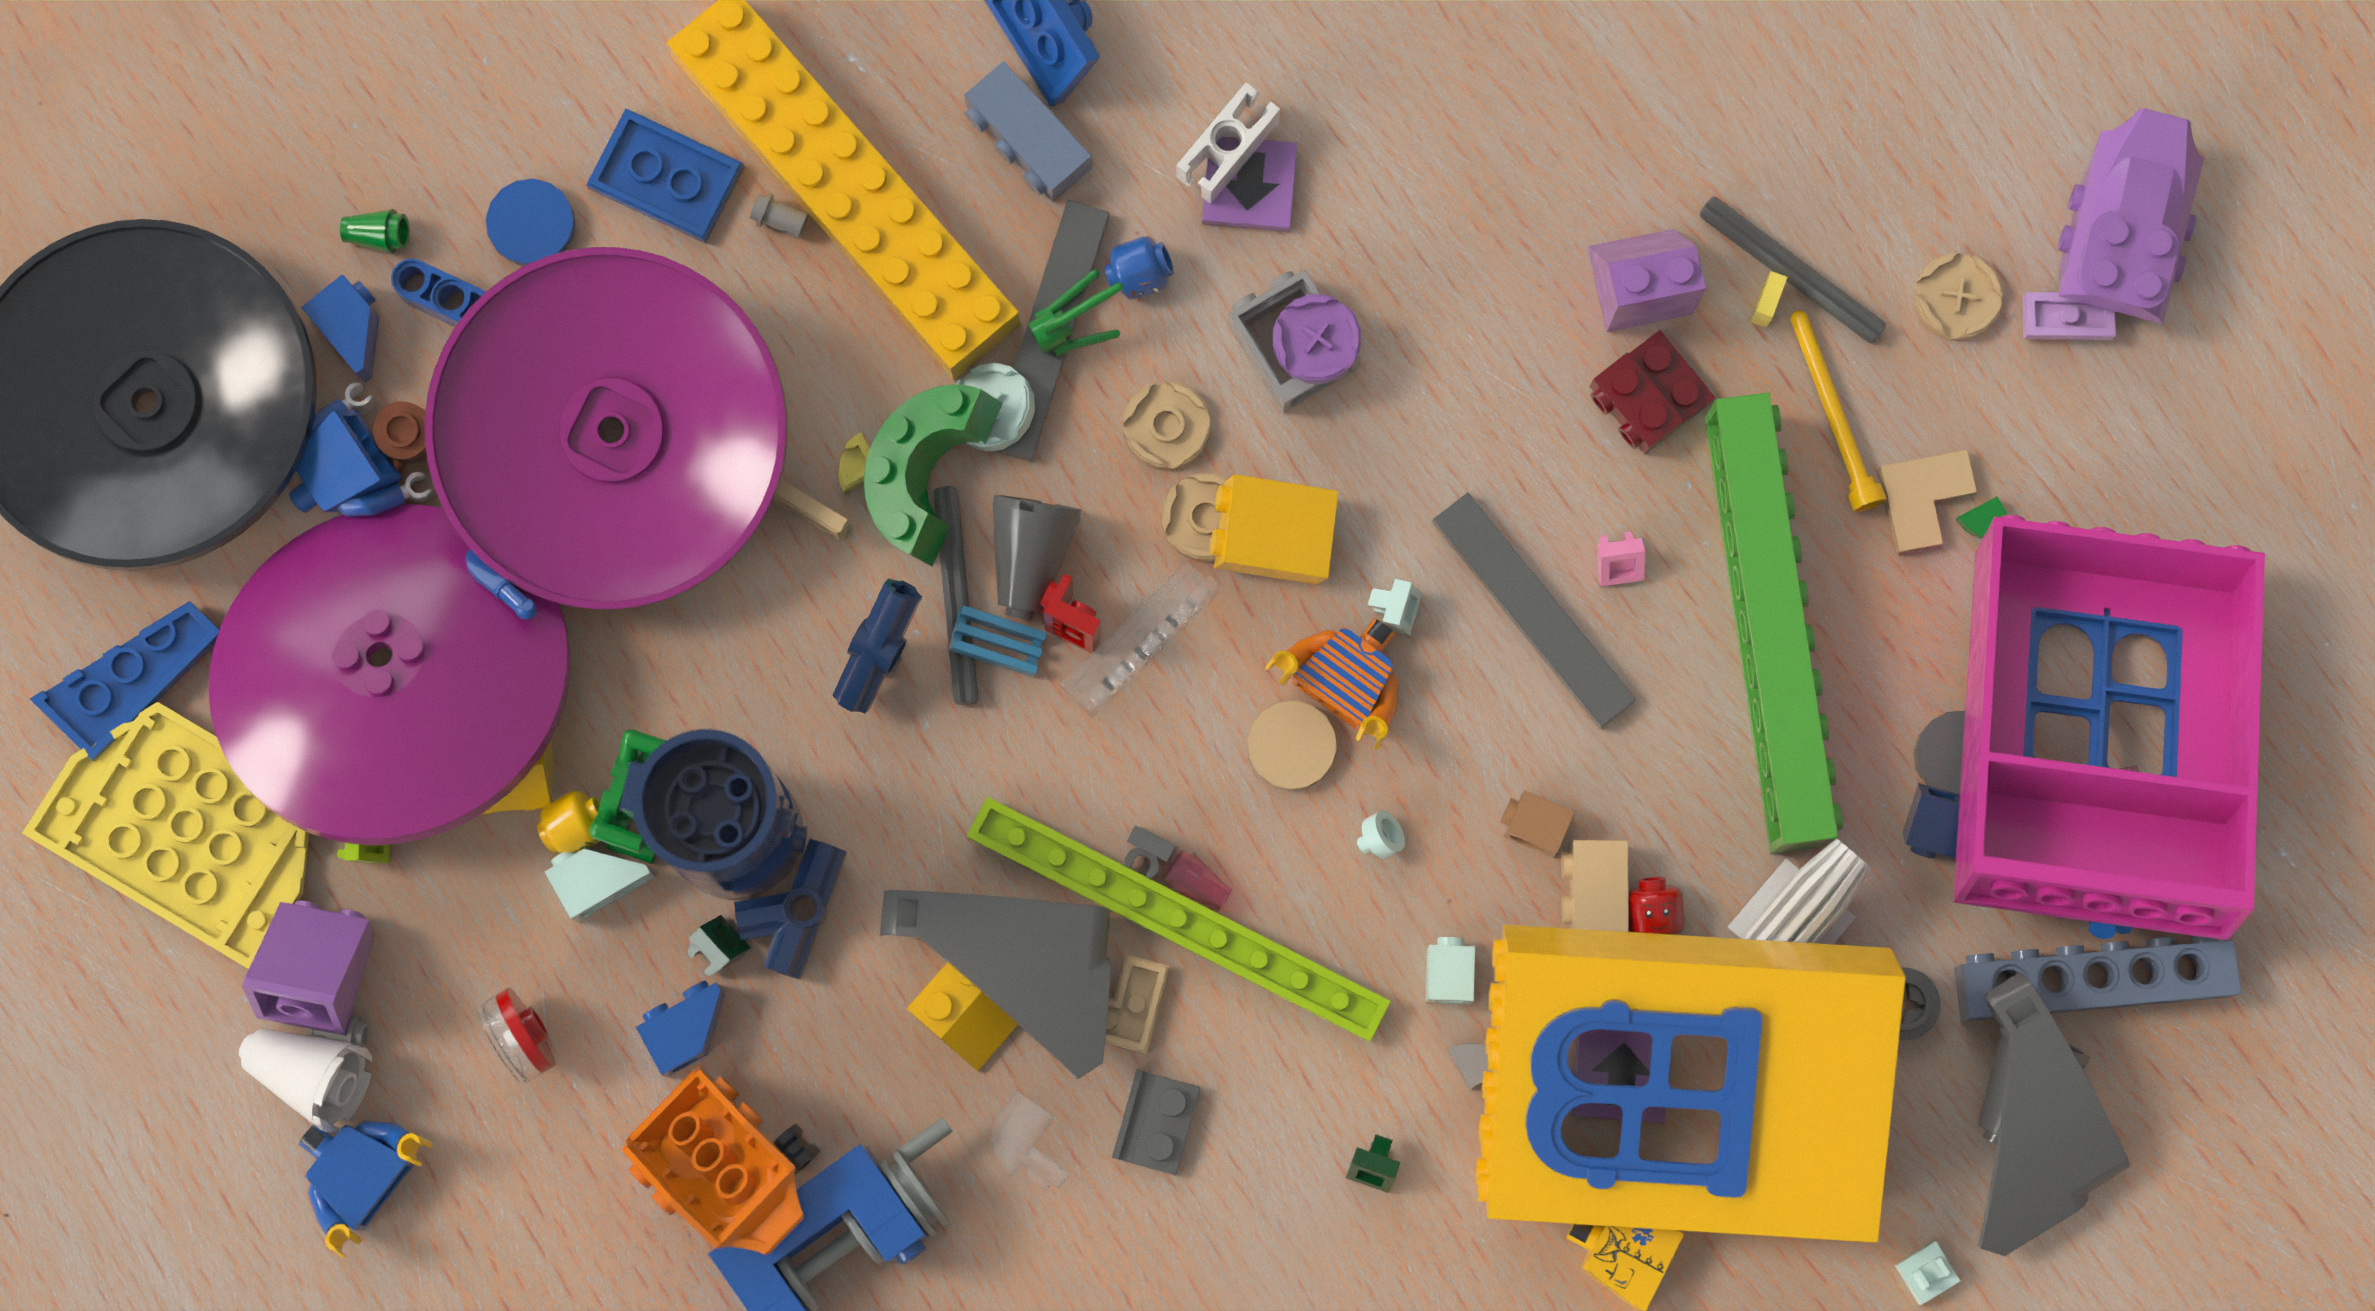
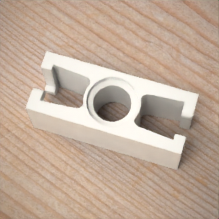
[1176,82,1280,204]

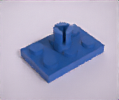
[985,0,1100,107]

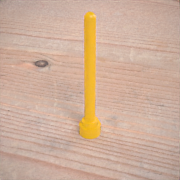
[1790,310,1887,513]

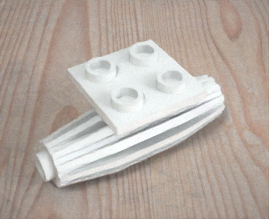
[1727,839,1872,944]

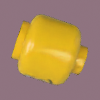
[537,790,600,854]

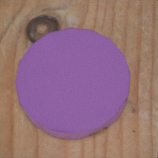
[1273,294,1361,384]

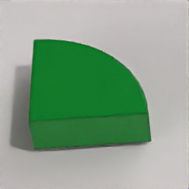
[1956,496,2008,539]

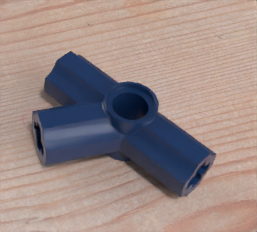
[832,578,923,714]
[734,839,847,980]

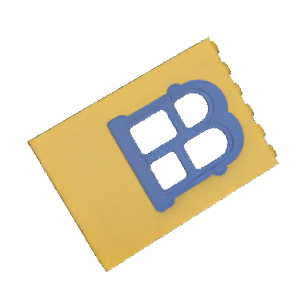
[1475,924,1905,1243]

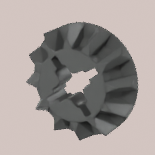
[1899,967,1940,1040]

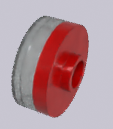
[477,988,555,1085]

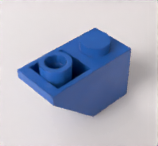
[636,980,725,1077]

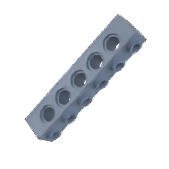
[1954,936,2241,1022]

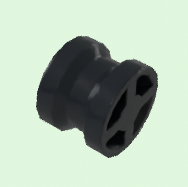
[773,1123,821,1175]

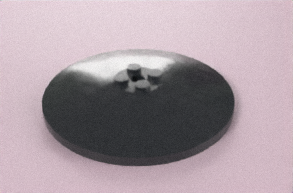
[0,219,317,571]

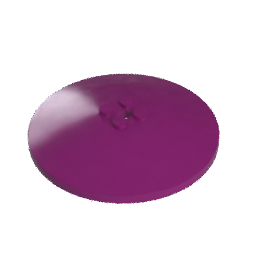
[425,247,788,609]
[208,504,571,845]

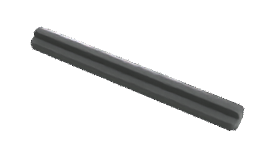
[1700,196,1886,343]
[933,486,978,705]

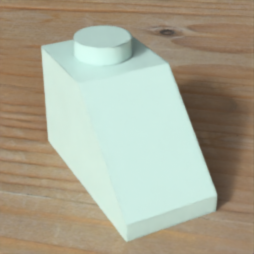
[544,849,656,923]

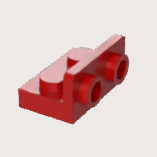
[1040,573,1101,654]

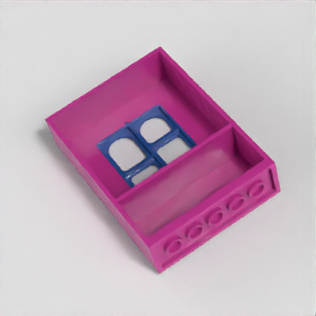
[1953,515,2265,940]

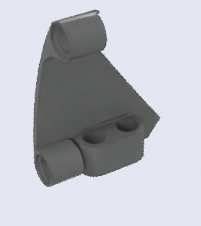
[880,890,1111,1079]
[1978,973,2130,1256]

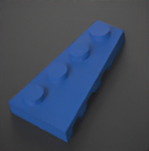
[30,601,220,761]

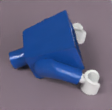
[289,383,432,517]

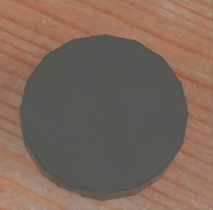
[1914,711,1965,794]

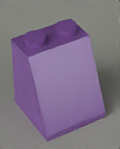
[1587,229,1706,332]
[242,901,375,1036]

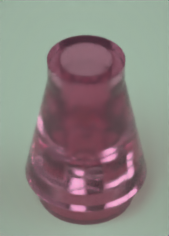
[1162,850,1232,911]

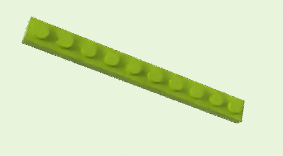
[966,797,1390,1043]

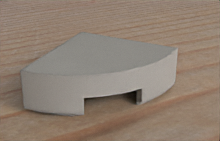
[1447,1043,1492,1089]

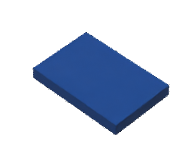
[586,108,745,244]

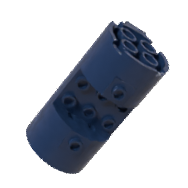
[620,729,808,900]

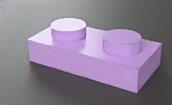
[2022,292,2116,340]

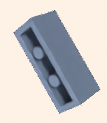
[964,61,1092,202]

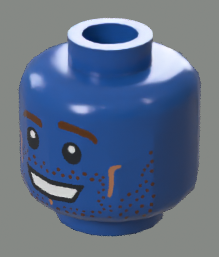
[1105,236,1174,300]

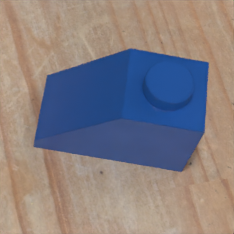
[301,274,379,383]

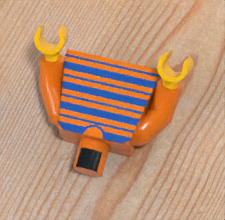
[1265,618,1399,750]

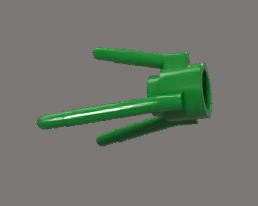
[1027,269,1124,357]

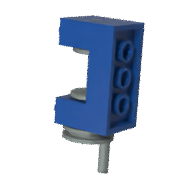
[708,1117,953,1311]

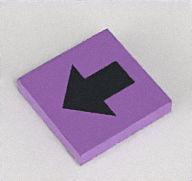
[1202,137,1297,231]
[1572,1029,1666,1124]

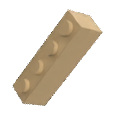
[1561,840,1628,932]

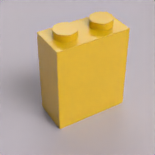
[1210,474,1338,585]

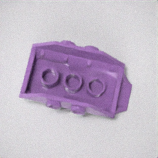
[2057,108,2204,324]

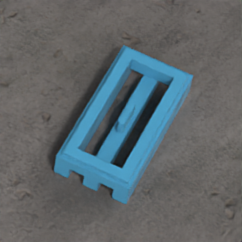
[948,605,1047,677]

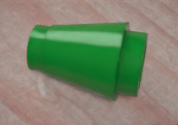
[340,209,410,253]

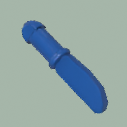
[466,550,537,620]

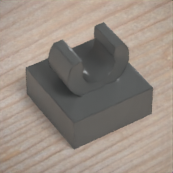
[1124,826,1178,879]

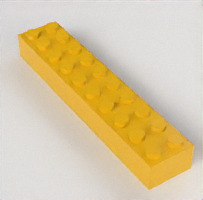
[666,0,1021,381]

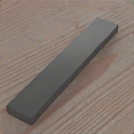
[995,199,1110,462]
[1432,492,1636,729]

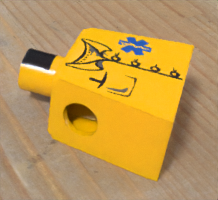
[1566,1224,1684,1311]

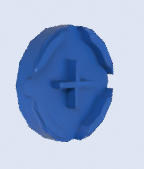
[486,178,575,266]

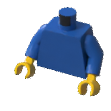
[299,1120,432,1259]

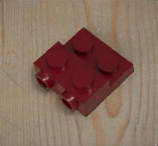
[1590,330,1716,454]

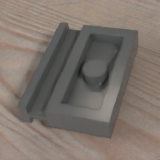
[1112,1069,1200,1176]

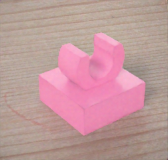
[1597,532,1645,586]

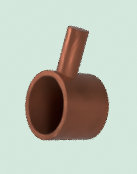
[373,401,427,483]

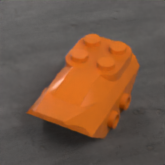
[621,1064,803,1255]

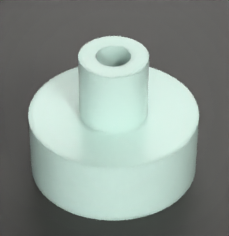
[1357,810,1405,859]

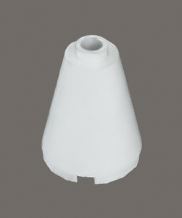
[239,1028,372,1132]

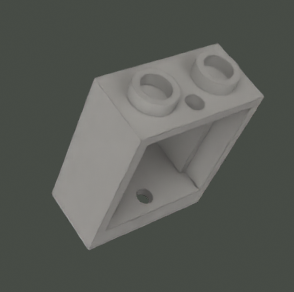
[1228,270,1360,413]

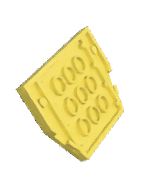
[22,702,309,969]

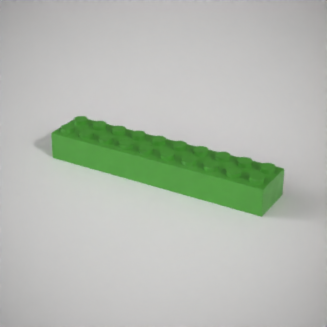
[1704,392,1843,854]

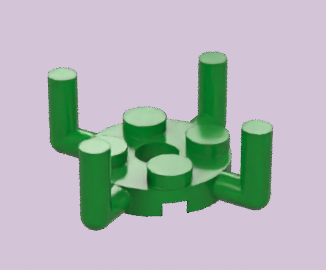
[589,729,667,864]

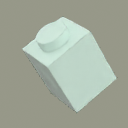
[1425,937,1475,1004]

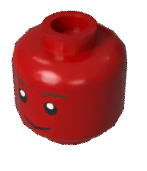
[1628,877,1685,935]

